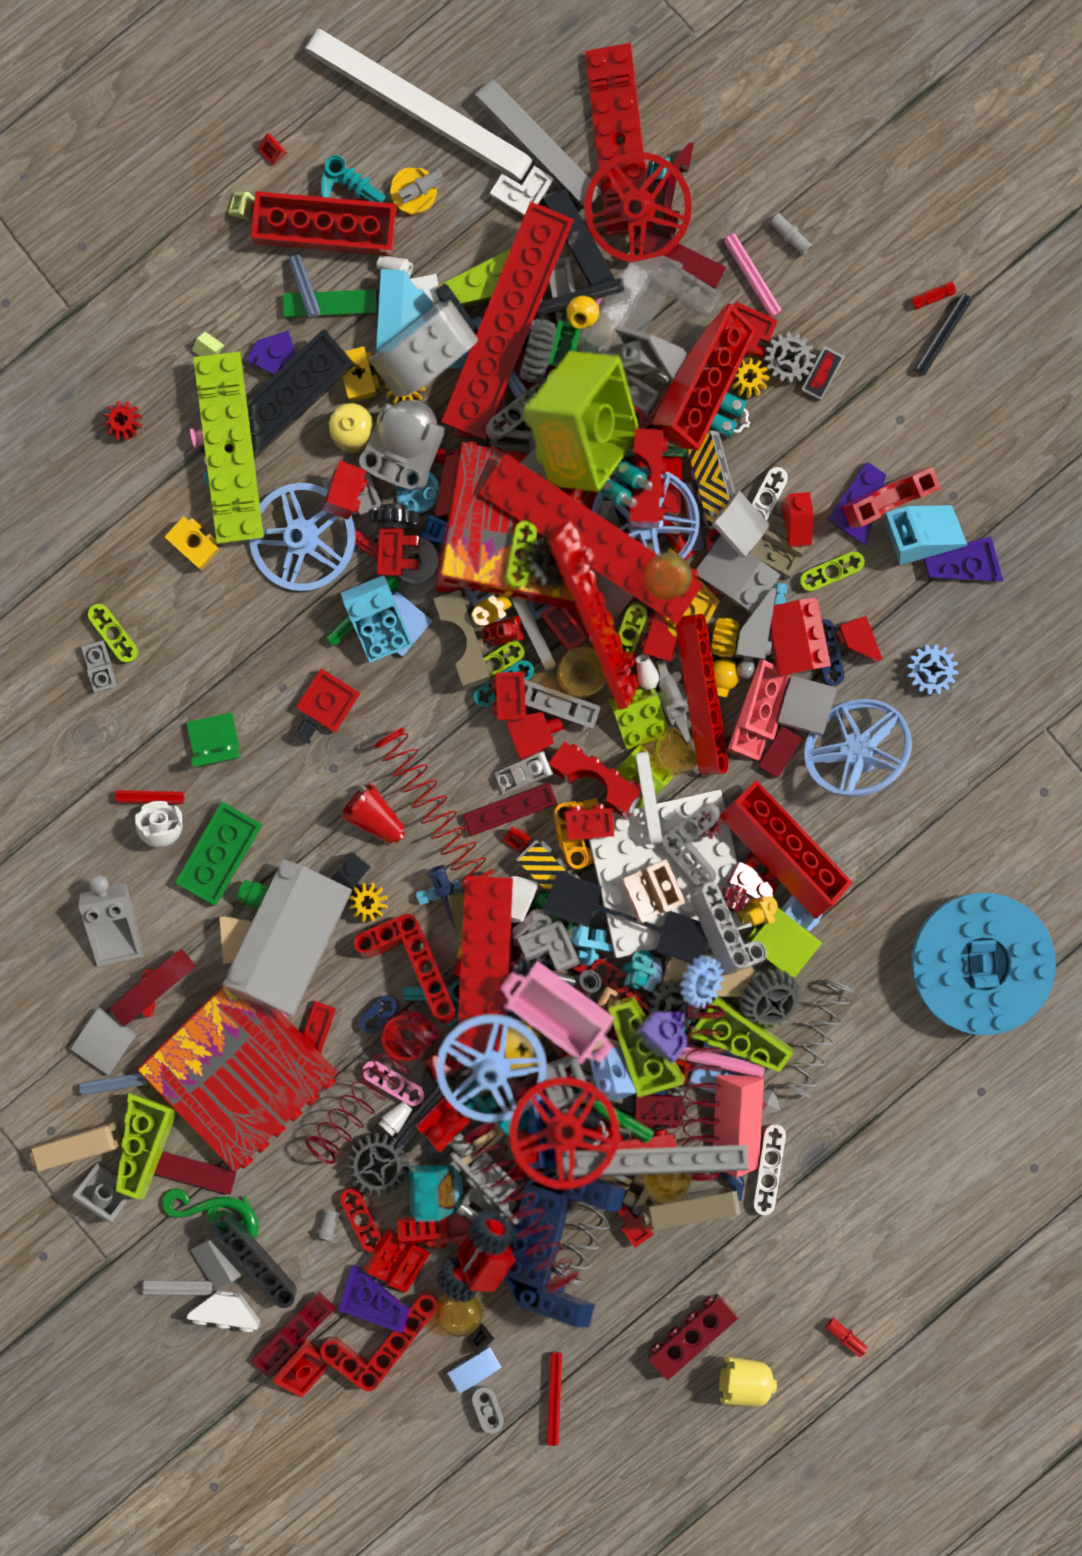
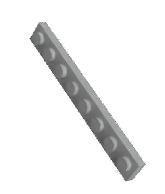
[556,1145,749,1178]

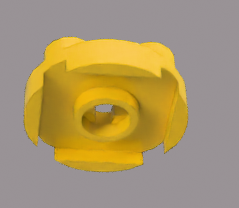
[390,167,437,216]

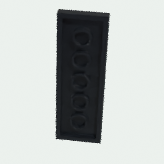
[247,328,356,460]

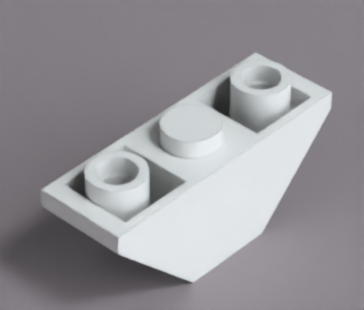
[494,752,552,794]
[187,1290,260,1332]

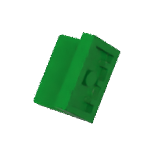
[187,713,242,768]

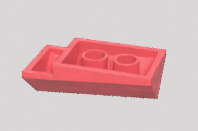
[727,659,791,761]
[713,1075,764,1178]

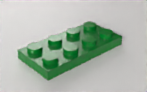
[175,801,263,906]

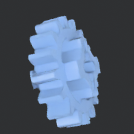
[906,644,958,695]
[680,955,724,1008]

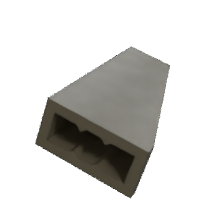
[640,1187,741,1231]

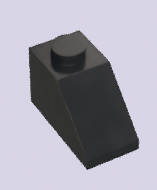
[331,852,372,890]

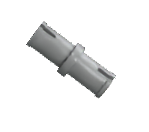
[398,168,446,204]
[769,213,813,256]

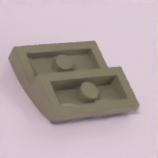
[750,513,813,579]

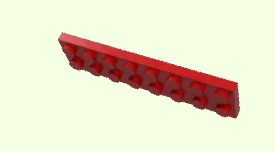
[456,875,513,1066]

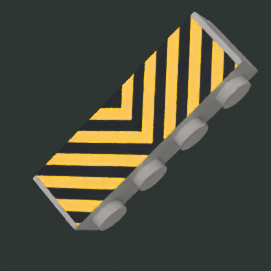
[686,431,735,529]
[516,840,601,926]

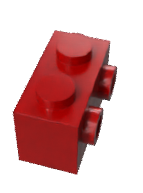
[322,461,367,520]

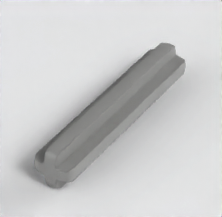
[142,1280,213,1296]

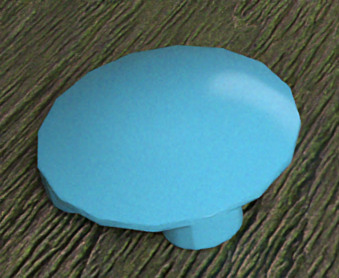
[395,472,440,514]

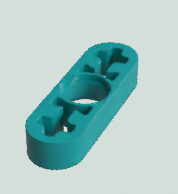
[474,660,534,708]

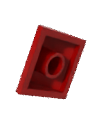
[272,1339,331,1398]

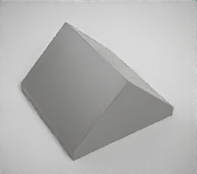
[72,1163,131,1224]
[191,1226,253,1290]

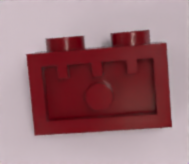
[636,1094,684,1129]

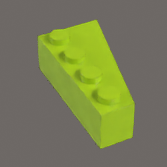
[439,249,511,308]
[609,996,685,1097]
[689,996,793,1072]
[116,1093,177,1199]

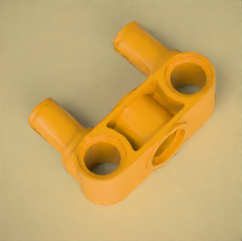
[552,798,599,869]

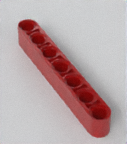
[676,614,729,775]

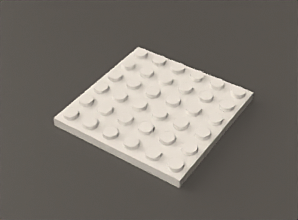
[589,790,752,958]

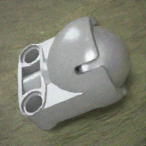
[359,400,445,490]

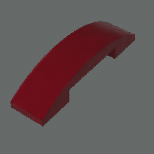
[664,142,694,239]
[109,948,197,1027]

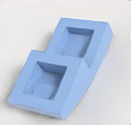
[447,1347,502,1393]

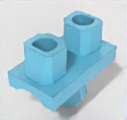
[569,926,612,966]

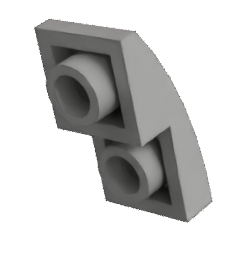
[81,639,117,693]

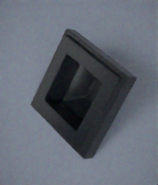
[466,1323,495,1355]

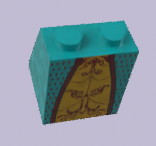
[407,1165,456,1221]

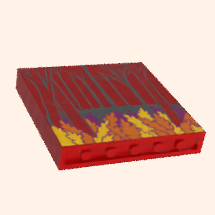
[438,441,596,610]
[137,986,338,1172]

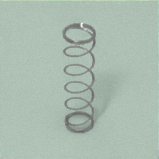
[784,979,854,1098]
[554,1175,632,1285]

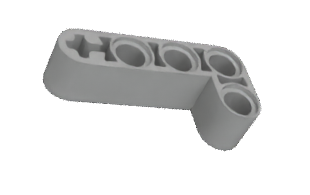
[690,882,767,975]

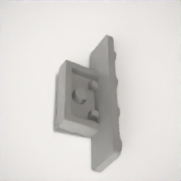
[449,1152,519,1225]

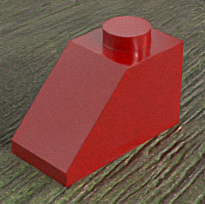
[781,492,814,548]
[836,616,883,663]

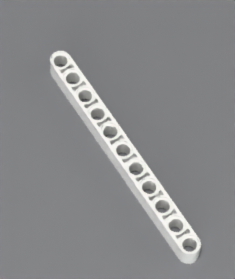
[305,28,533,181]

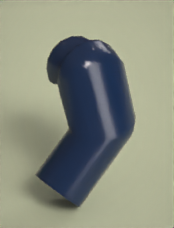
[721,1172,744,1201]

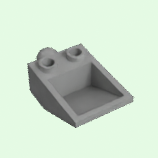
[615,325,687,386]
[733,588,776,679]
[78,875,143,967]

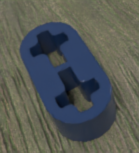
[360,995,398,1034]

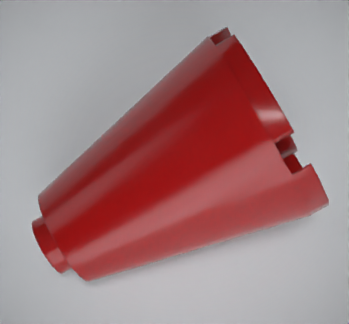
[339,782,405,844]

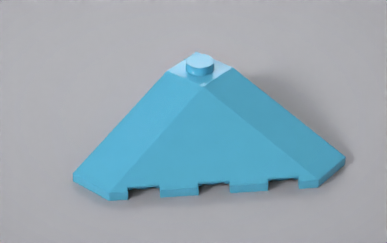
[377,269,471,368]

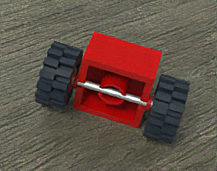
[436,1210,515,1303]

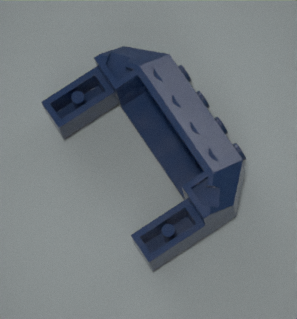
[504,1167,626,1328]

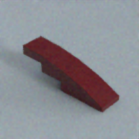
[251,1291,336,1378]

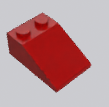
[633,456,682,517]

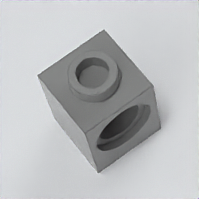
[621,339,658,375]

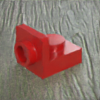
[513,1130,539,1163]

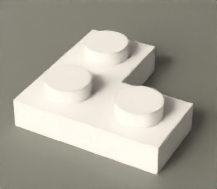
[490,166,554,216]

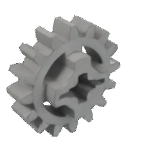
[764,332,815,384]

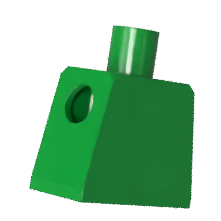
[548,320,581,367]

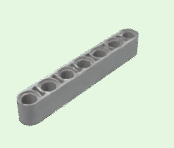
[474,79,602,210]

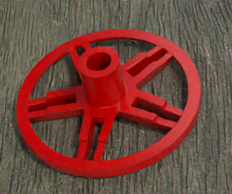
[584,152,692,262]
[509,1077,619,1189]

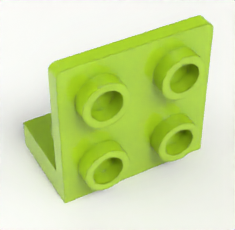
[608,687,670,749]
[616,744,674,809]

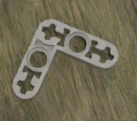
[662,803,720,887]

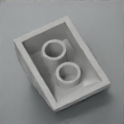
[696,535,781,614]

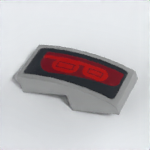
[801,346,845,400]

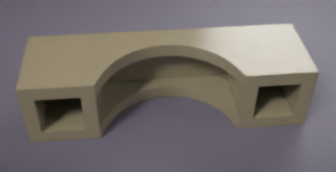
[434,590,493,690]

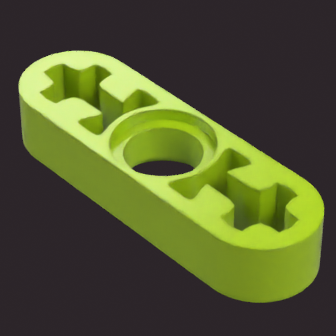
[505,521,537,590]
[799,552,864,592]
[618,601,648,654]
[88,604,139,663]
[476,641,525,687]

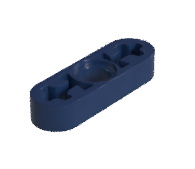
[821,619,845,686]

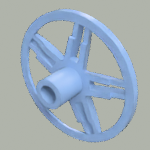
[592,467,699,566]
[249,483,356,591]
[804,699,912,797]
[437,1014,547,1122]

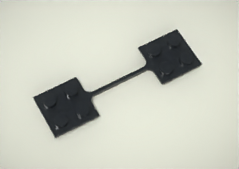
[543,871,708,964]

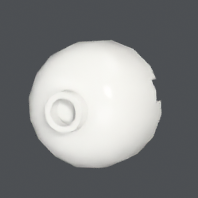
[135,801,183,848]

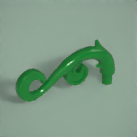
[162,1188,259,1238]

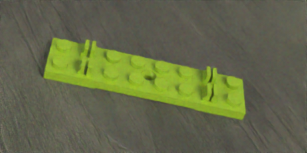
[193,352,264,544]

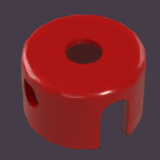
[382,1011,431,1061]

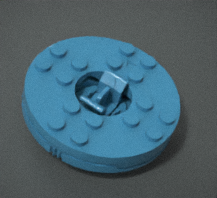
[911,893,1056,1035]

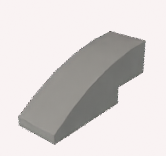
[549,257,582,333]

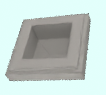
[762,1088,780,1116]

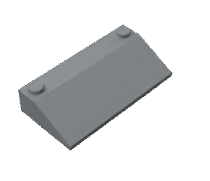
[223,859,352,1017]

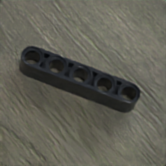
[542,187,614,286]
[212,1211,297,1309]

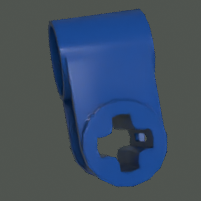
[419,515,447,546]

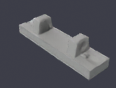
[525,680,601,728]

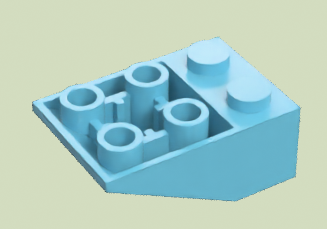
[885,505,967,565]
[341,575,413,663]

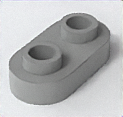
[511,909,552,946]
[472,1386,504,1434]

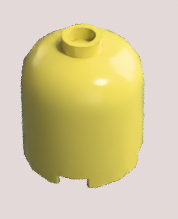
[329,403,375,454]
[719,1356,777,1407]

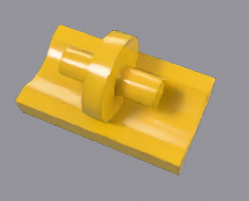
[471,595,512,626]
[736,896,778,925]

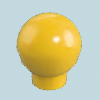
[567,296,599,329]
[713,658,740,697]

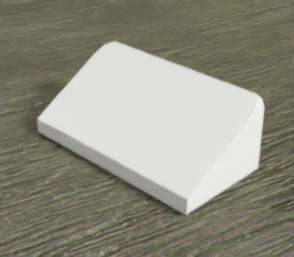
[511,876,539,923]

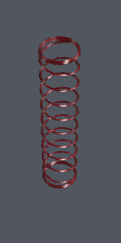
[682,1004,724,1181]
[305,1012,439,1164]
[462,1122,580,1293]

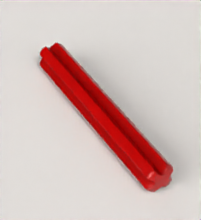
[546,1351,562,1446]

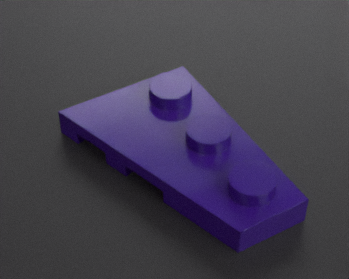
[827,462,886,546]
[923,536,1003,582]
[338,1265,410,1332]

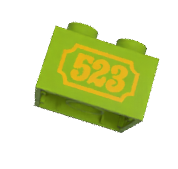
[524,351,639,492]

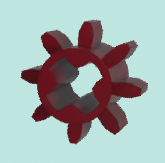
[693,812,724,840]
[721,883,750,912]

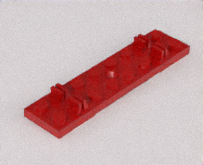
[585,43,654,236]
[549,521,639,710]

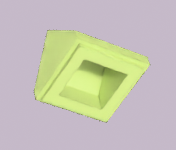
[228,192,255,220]
[192,332,224,356]

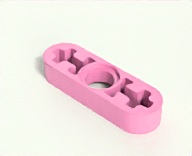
[363,1060,424,1106]

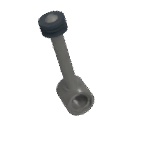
[513,959,601,998]

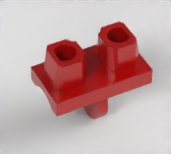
[482,616,524,647]

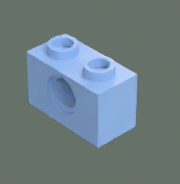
[589,1048,636,1101]

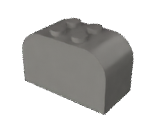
[368,300,478,397]

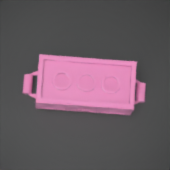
[501,961,614,1064]

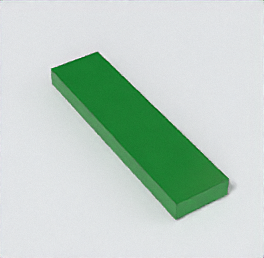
[283,289,377,318]

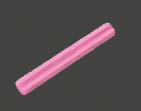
[724,234,781,317]
[677,1047,765,1077]

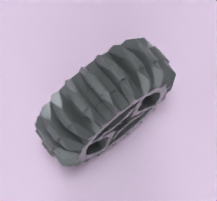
[520,319,557,383]
[739,968,802,1029]
[346,1133,410,1197]

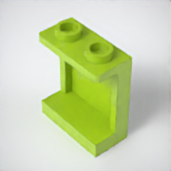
[747,908,822,978]

